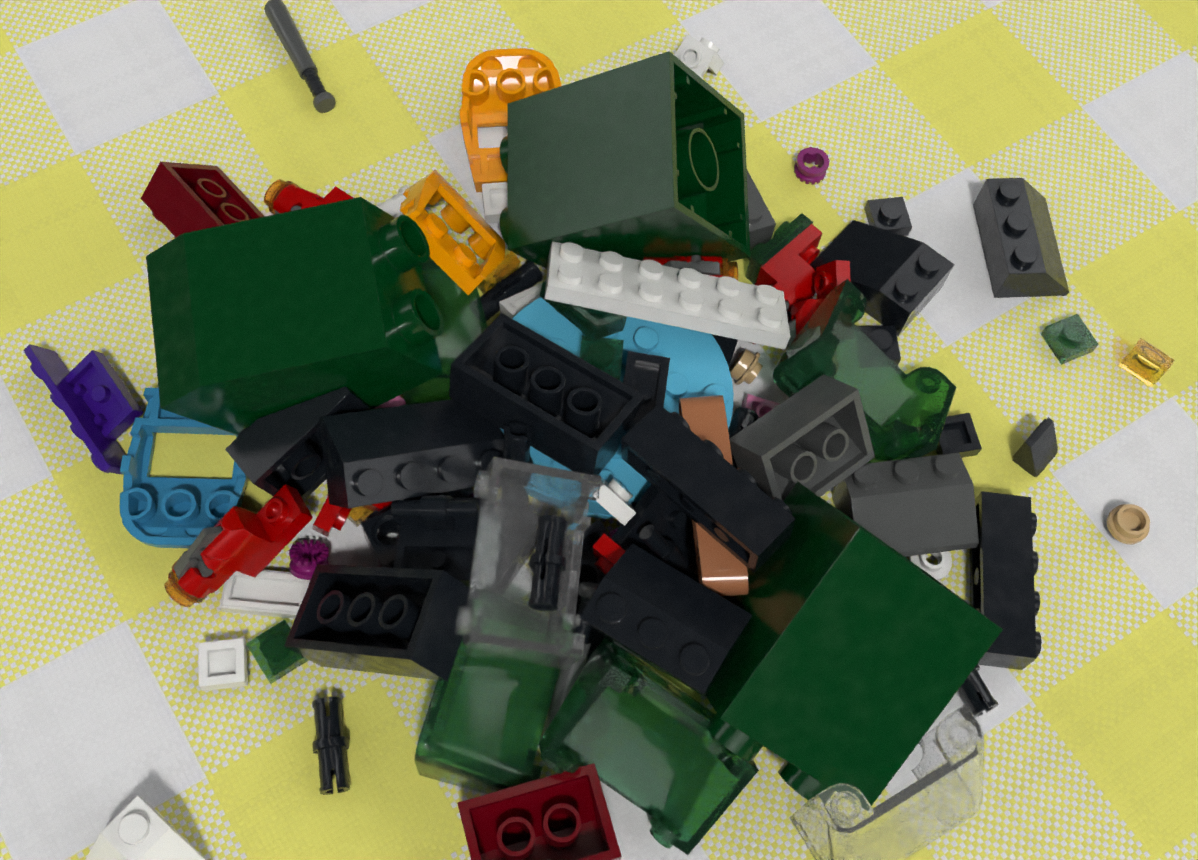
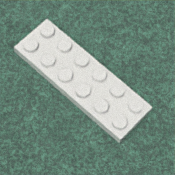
[544,241,790,349]

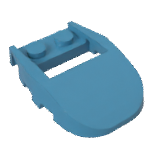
[120,388,248,548]

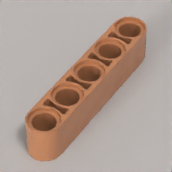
[679,395,749,597]

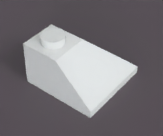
[85,795,206,860]

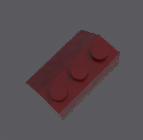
[141,161,265,238]
[457,763,622,860]

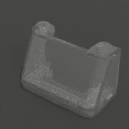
[455,457,601,669]
[790,704,984,860]

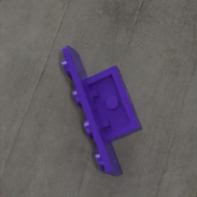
[23,344,144,475]

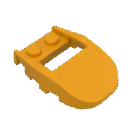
[459,48,562,193]
[400,169,506,296]

